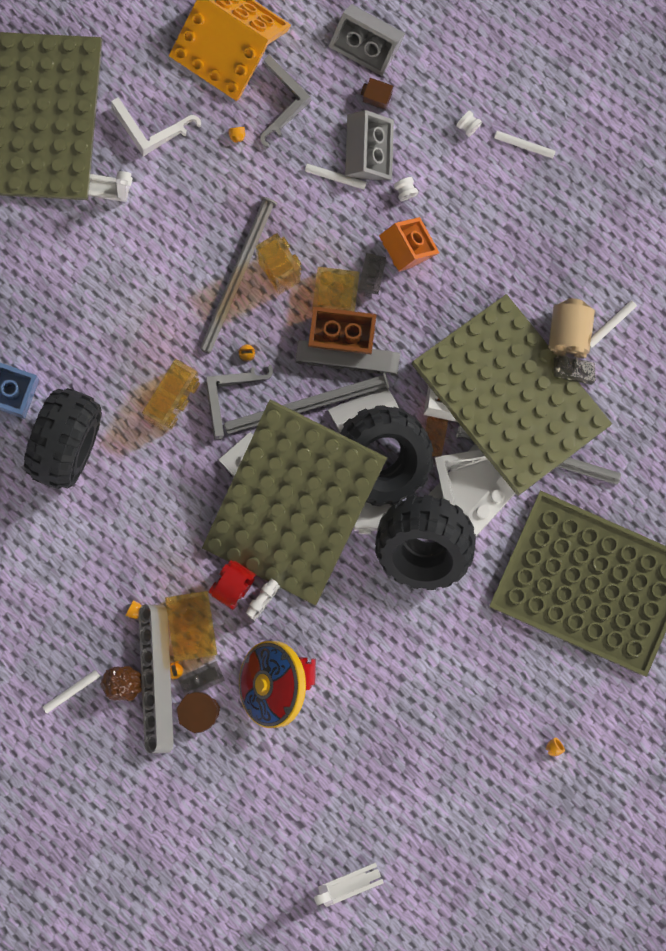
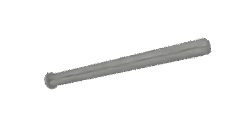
[200,197,277,353]
[224,372,389,434]
[456,425,621,485]

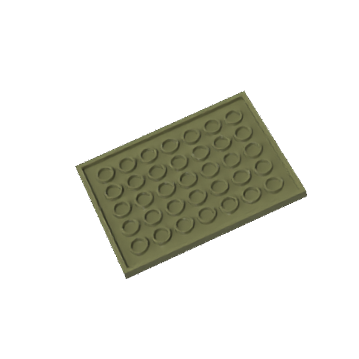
[0,32,103,200]
[411,294,612,496]
[202,399,387,605]
[489,490,666,677]

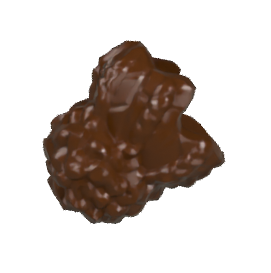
[100,666,142,701]

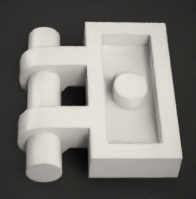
[246,578,280,622]

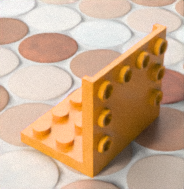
[169,0,291,101]

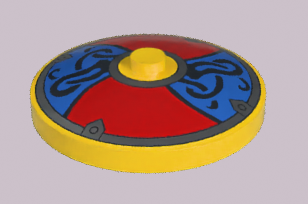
[239,641,306,728]

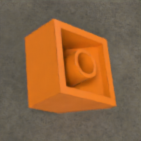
[379,217,440,272]

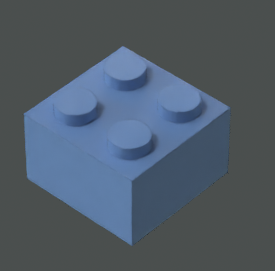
[0,363,39,419]

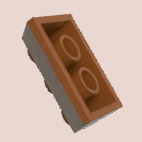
[308,307,377,355]

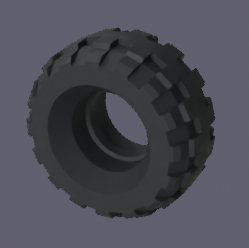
[24,388,102,489]
[339,405,433,506]
[375,495,476,590]

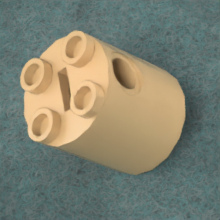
[548,298,595,359]

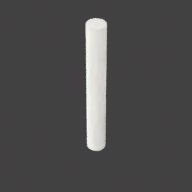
[494,131,556,159]
[305,163,367,190]
[590,300,637,348]
[42,669,100,713]

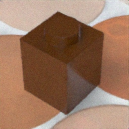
[360,78,394,110]

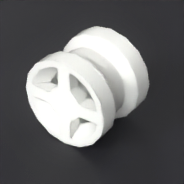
[456,110,482,137]
[393,177,419,201]

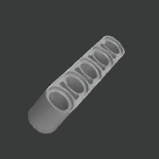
[295,340,400,376]

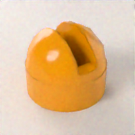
[228,127,245,143]
[238,344,255,362]
[126,600,141,619]
[170,662,183,680]
[546,737,565,756]

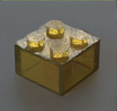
[312,267,360,313]

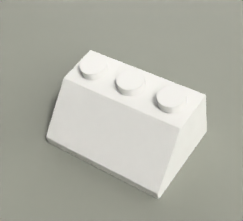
[328,387,399,433]

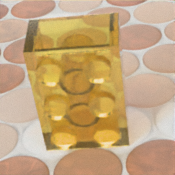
[256,233,302,295]
[142,358,200,432]
[165,591,218,663]

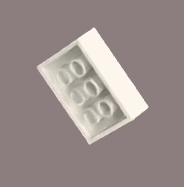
[428,444,515,537]

